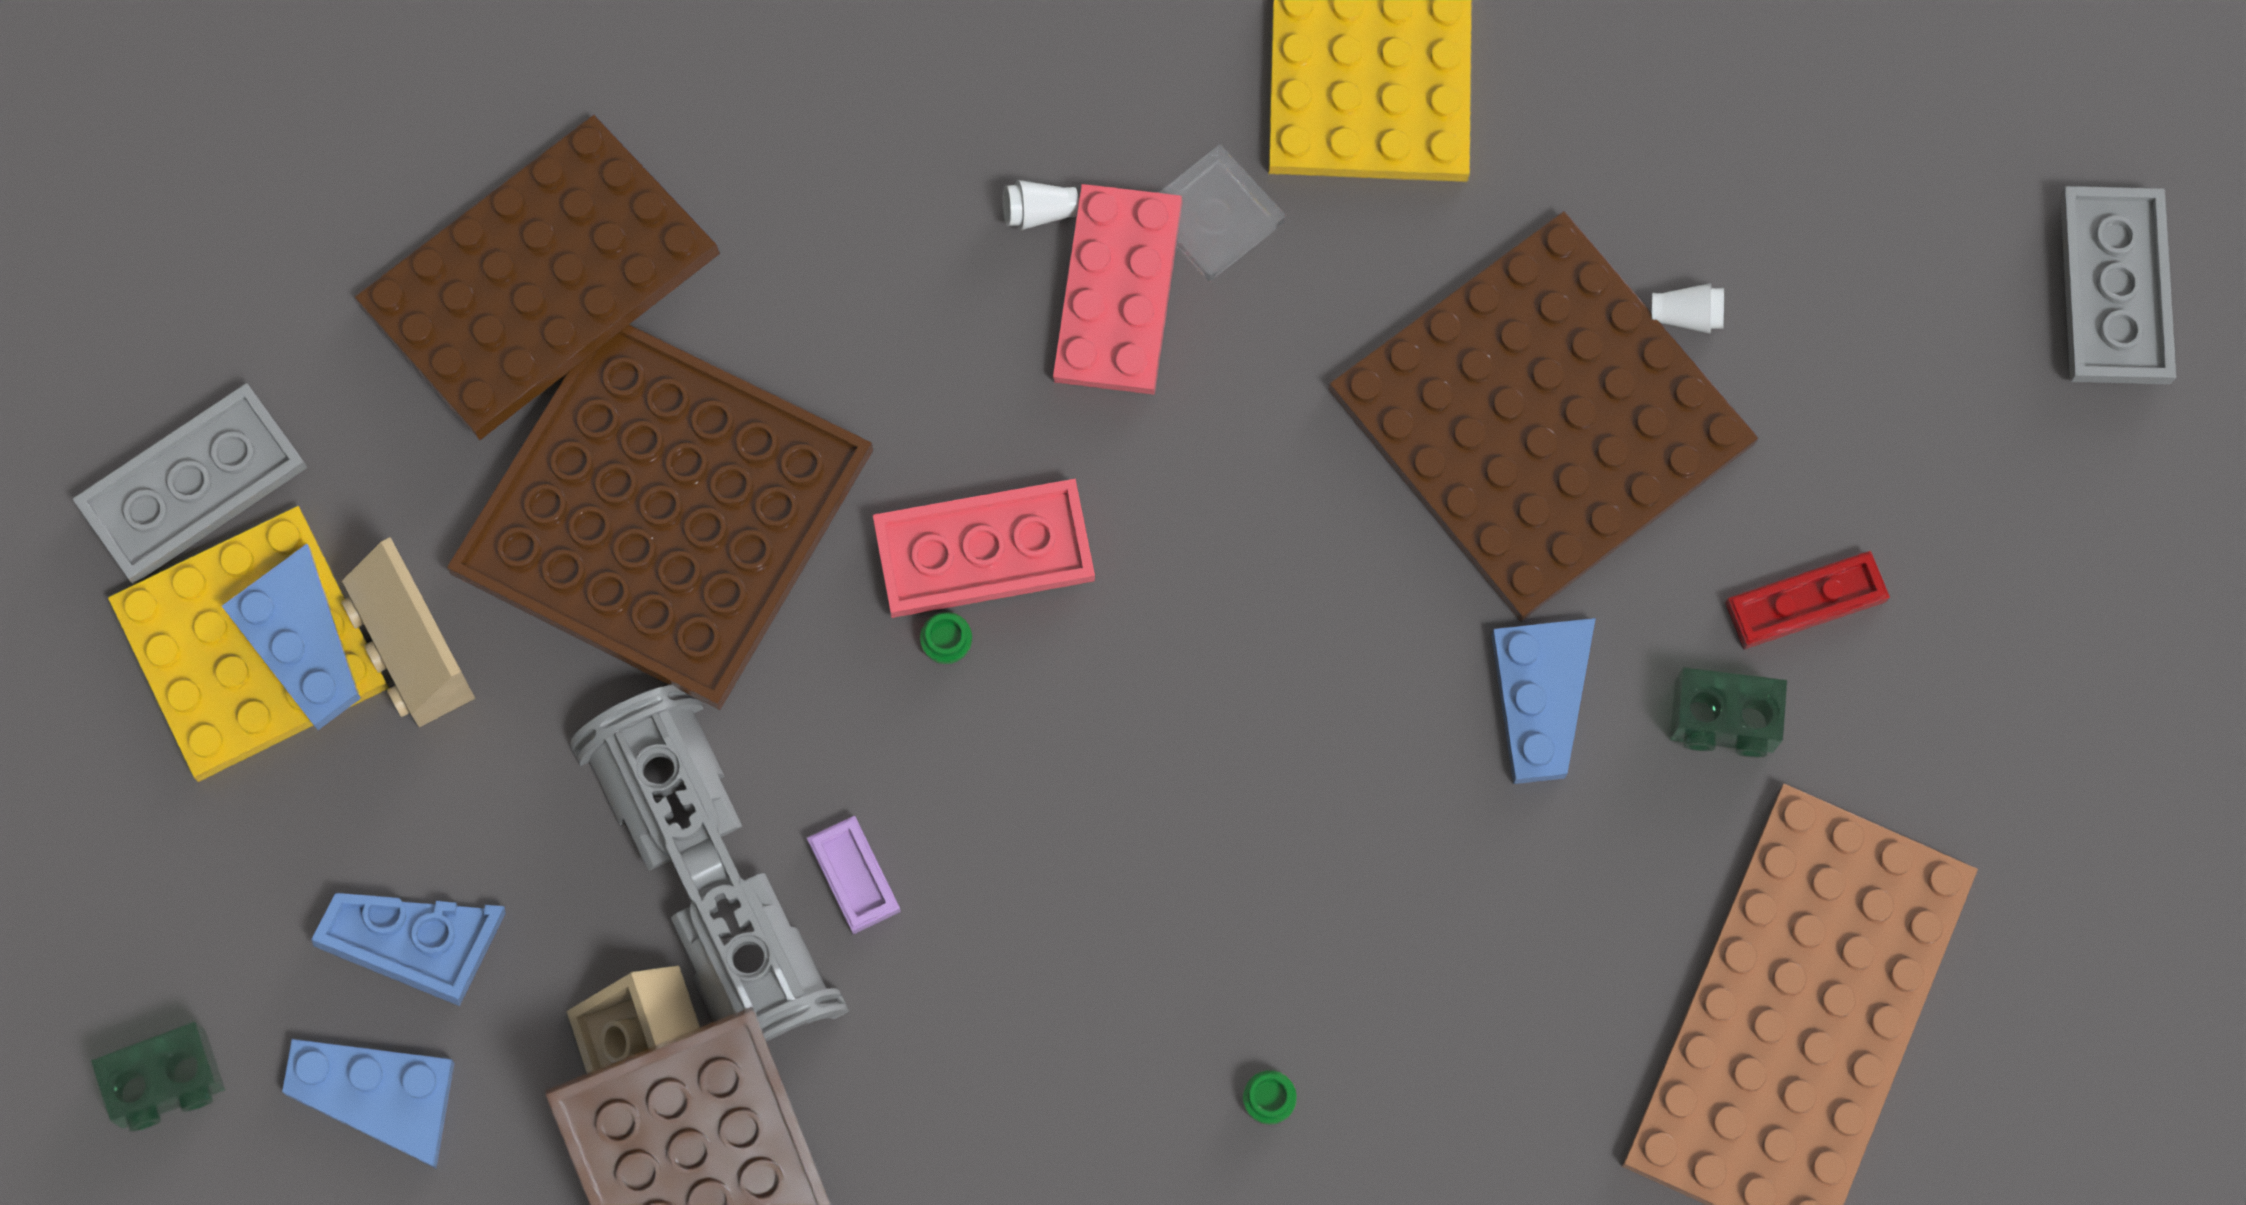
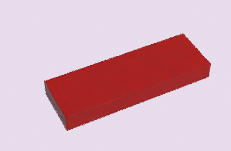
[1725,551,1890,650]

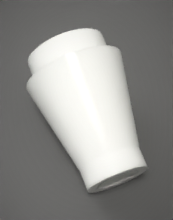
[1003,180,1079,230]
[1652,283,1724,334]

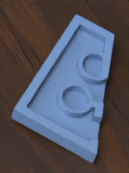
[222,544,361,730]
[1491,618,1596,784]
[311,893,506,1006]
[282,1039,454,1169]

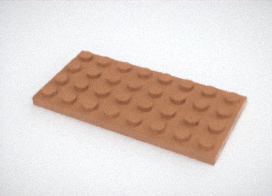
[1622,784,1978,1205]

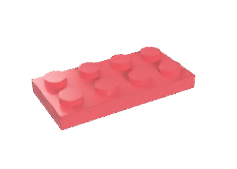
[1053,184,1183,395]
[873,478,1095,618]

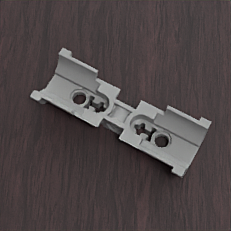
[570,685,850,1042]

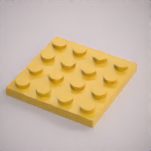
[1269,0,1471,182]
[108,506,389,782]

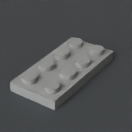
[2060,186,2176,384]
[72,383,307,585]

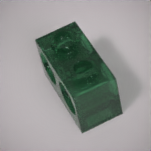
[1670,667,1787,758]
[91,1022,225,1132]

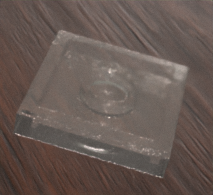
[1159,144,1286,282]

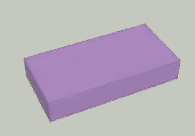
[807,815,901,935]

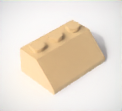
[341,537,476,727]
[567,966,700,1073]

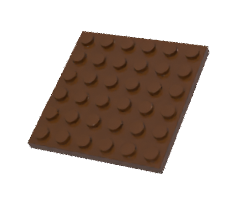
[1328,211,1758,622]
[447,325,873,710]

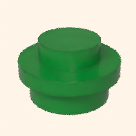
[920,612,972,664]
[1243,1070,1297,1125]

